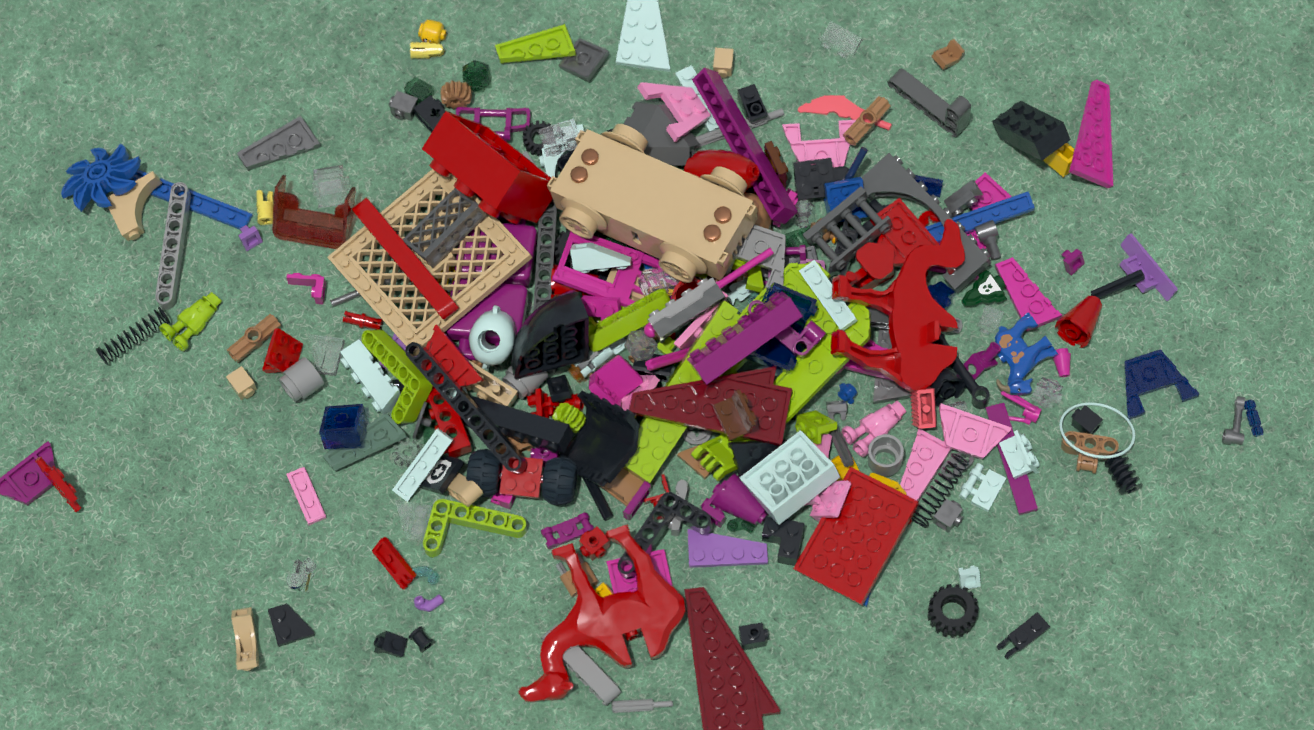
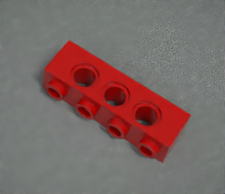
[425,386,472,457]

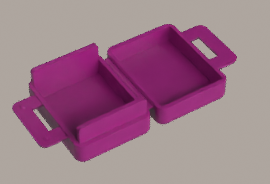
[446,215,538,361]

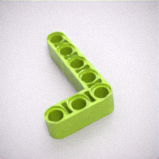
[588,289,671,352]
[362,330,433,424]
[423,499,527,557]

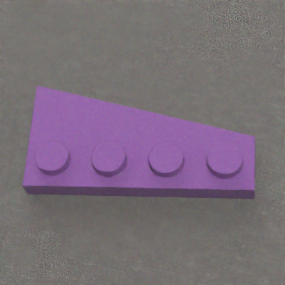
[688,529,768,568]

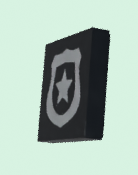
[419,455,464,494]

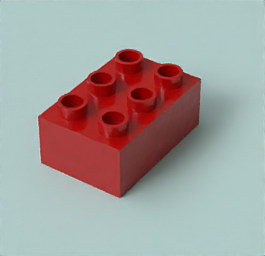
[422,111,553,225]

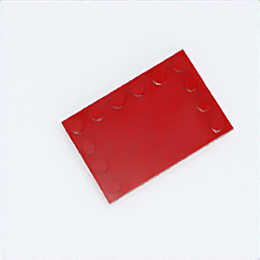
[793,467,919,605]

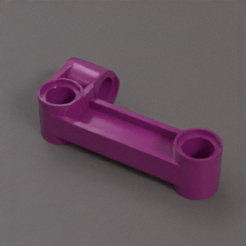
[748,300,826,358]

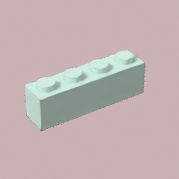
[340,340,400,414]

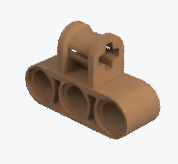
[1061,431,1119,474]

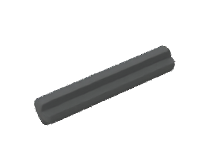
[829,425,854,467]

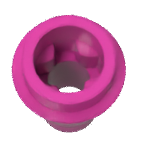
[1052,348,1071,378]

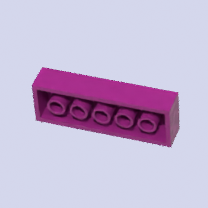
[687,292,802,385]

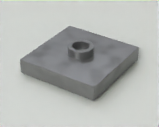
[558,38,609,81]

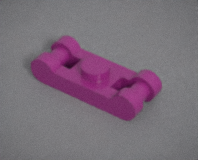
[541,512,594,549]

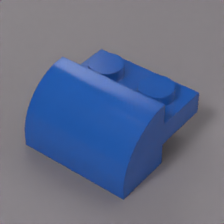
[824,177,868,222]

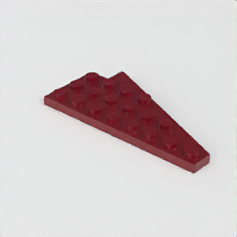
[629,367,792,446]
[684,587,780,730]

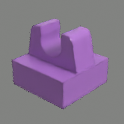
[238,225,263,251]

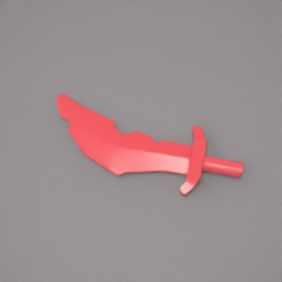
[798,95,892,131]

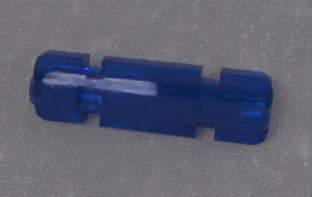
[1244,399,1264,437]

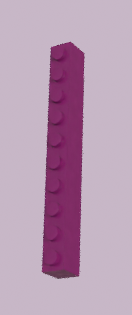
[692,67,798,224]

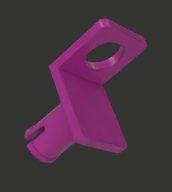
[964,342,1001,380]

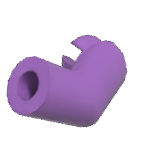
[414,594,444,612]

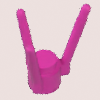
[1001,391,1041,425]

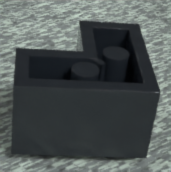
[762,516,804,566]

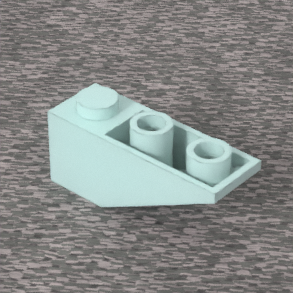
[570,242,632,273]

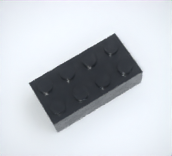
[992,101,1071,161]

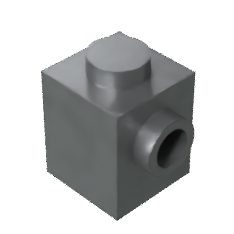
[389,91,419,121]
[933,499,964,533]

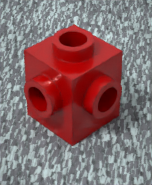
[579,526,610,561]

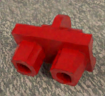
[527,388,559,418]

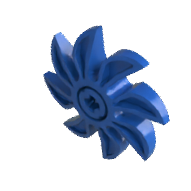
[61,144,141,212]

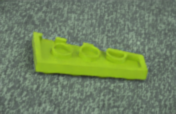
[495,24,576,63]

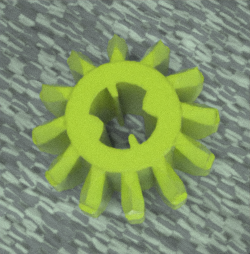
[552,403,586,433]

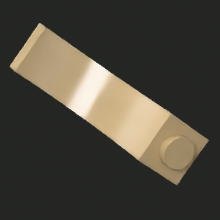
[107,171,162,241]

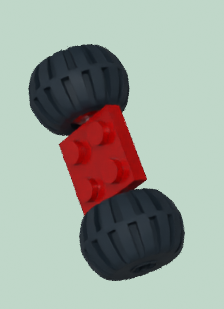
[466,449,577,506]

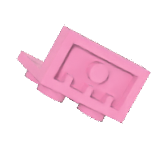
[810,481,851,522]

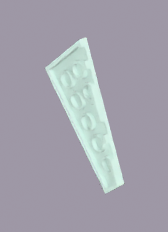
[616,0,670,72]

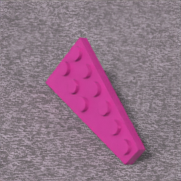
[1069,80,1113,188]

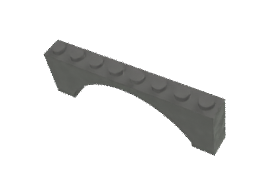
[861,153,991,294]

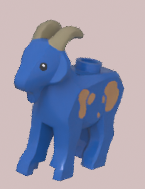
[995,312,1059,395]

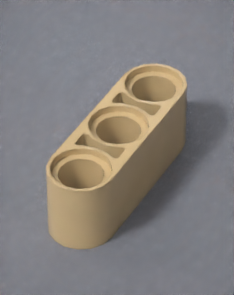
[445,473,483,507]

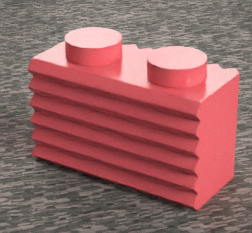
[910,387,936,429]

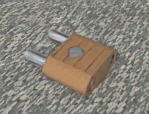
[556,553,599,597]

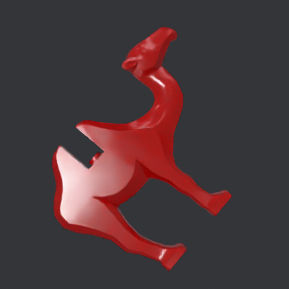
[831,219,965,392]
[519,525,685,702]

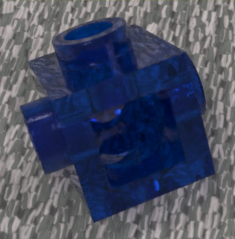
[928,281,956,310]

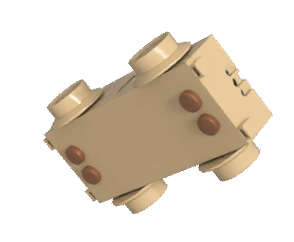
[547,124,758,283]

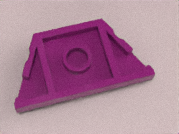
[0,441,56,506]

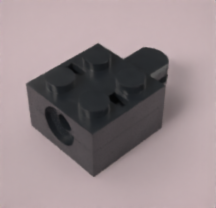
[792,157,849,200]

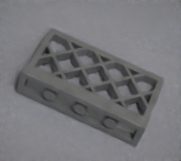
[402,188,487,268]

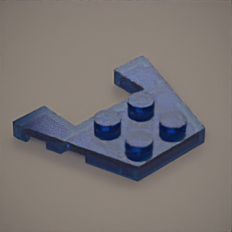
[1124,349,1199,420]

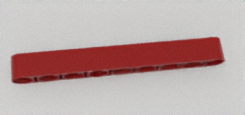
[352,197,459,320]

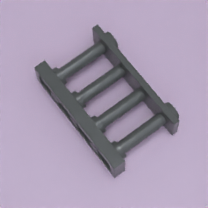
[803,186,892,272]

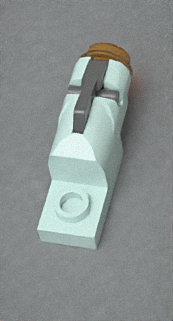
[568,337,630,382]

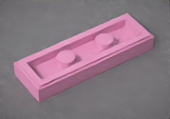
[286,467,326,526]

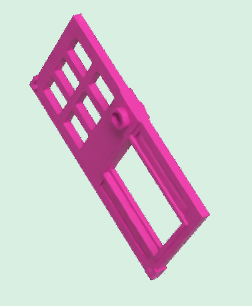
[552,232,680,307]

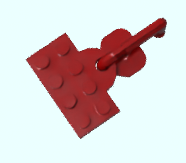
[845,198,939,286]

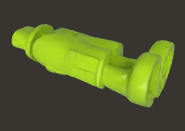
[159,292,222,351]

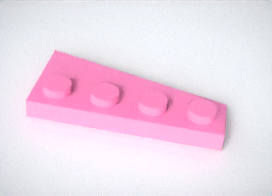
[900,429,952,501]

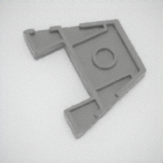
[725,224,786,293]

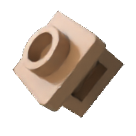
[931,39,965,69]

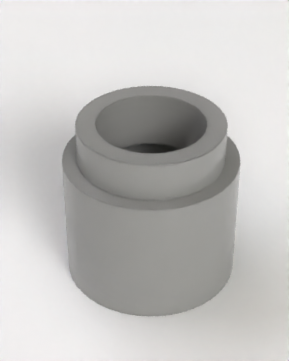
[278,357,324,402]
[502,366,548,399]
[867,434,904,476]

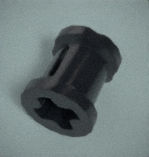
[408,626,434,653]

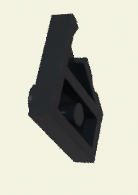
[268,603,315,647]

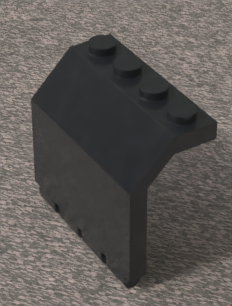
[558,391,640,487]

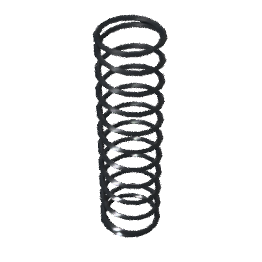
[96,306,170,365]
[911,453,969,528]

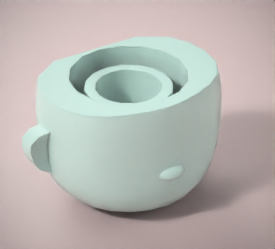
[469,305,516,370]

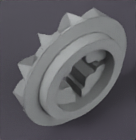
[682,426,712,446]

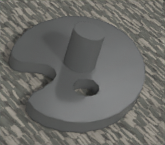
[412,401,432,439]

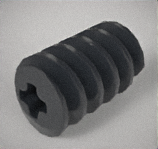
[1104,450,1143,495]

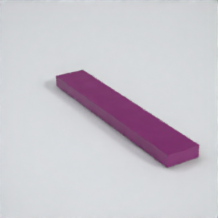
[985,402,1038,515]

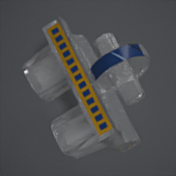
[286,557,316,593]

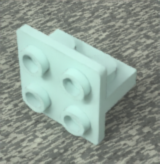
[999,430,1040,479]

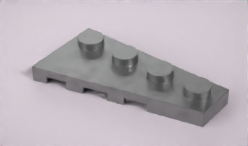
[237,116,320,170]
[873,328,911,404]

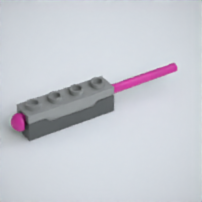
[644,248,774,341]

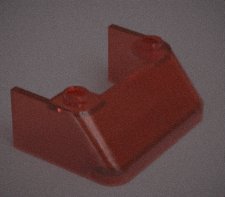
[272,175,356,249]

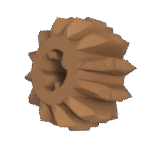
[440,80,472,109]

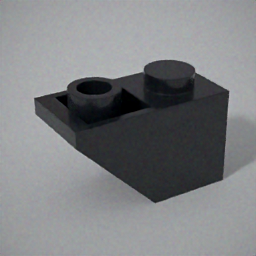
[737,84,768,122]

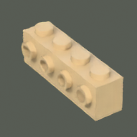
[465,358,518,407]

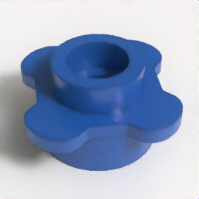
[838,383,857,404]

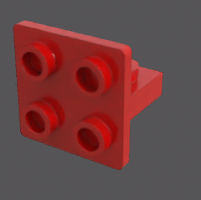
[262,328,303,373]

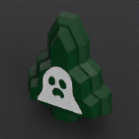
[961,269,1007,307]

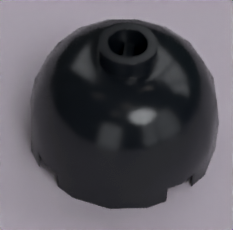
[929,368,965,407]

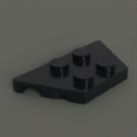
[728,439,788,477]

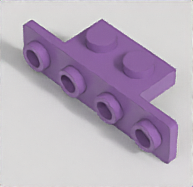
[1119,234,1178,301]

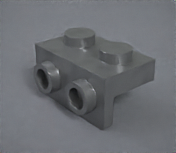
[944,180,983,217]

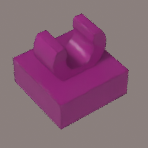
[1061,249,1085,276]

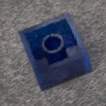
[319,404,368,449]

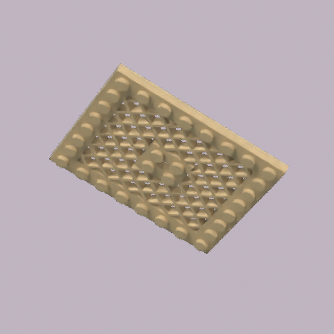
[327,169,532,356]

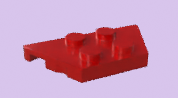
[426,325,484,391]

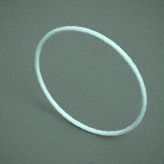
[1059,402,1135,459]

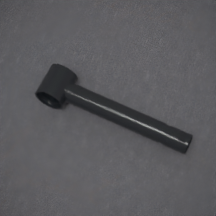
[932,333,990,409]

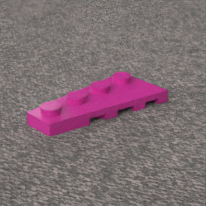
[995,257,1062,331]

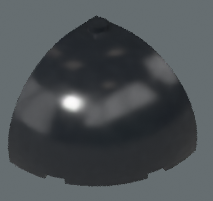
[511,290,589,379]

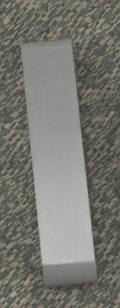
[541,624,621,706]

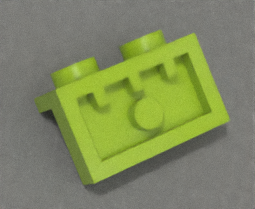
[795,410,837,445]

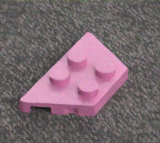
[674,291,728,349]
[939,404,1011,459]

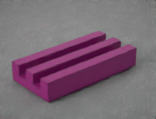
[623,481,651,521]

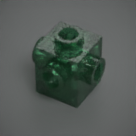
[462,60,489,91]

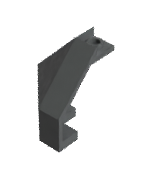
[624,100,700,166]

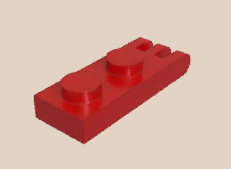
[372,537,416,590]

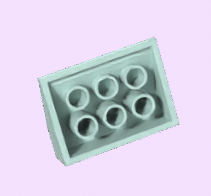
[740,430,840,525]

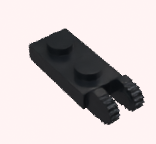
[997,612,1050,660]

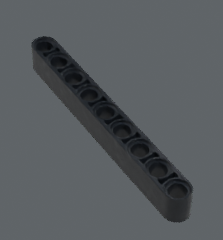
[405,342,527,473]

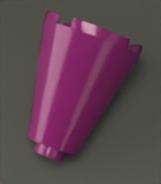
[712,474,767,525]

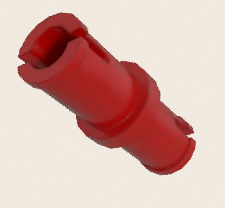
[343,311,383,330]

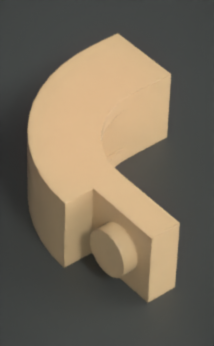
[231,607,259,671]

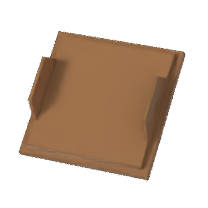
[600,468,643,506]

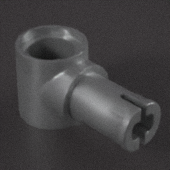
[975,220,1001,259]

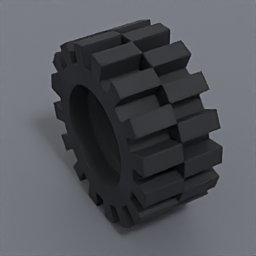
[523,120,557,156]

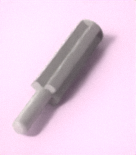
[611,699,673,713]

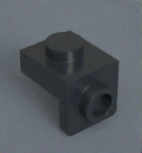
[374,631,407,658]

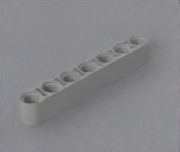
[155,182,191,310]

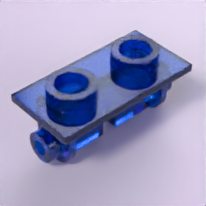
[914,175,943,197]

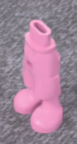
[841,401,906,457]

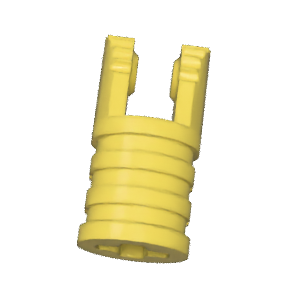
[410,42,445,59]
[256,190,274,225]

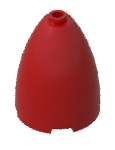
[684,149,759,192]

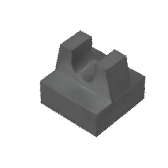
[826,400,847,420]

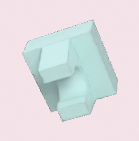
[958,565,981,589]

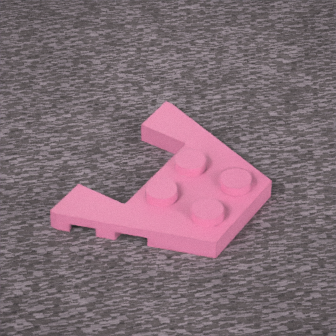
[637,82,711,142]
[783,120,855,167]

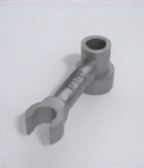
[1222,396,1245,445]

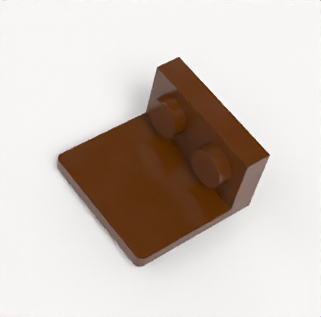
[713,389,757,442]

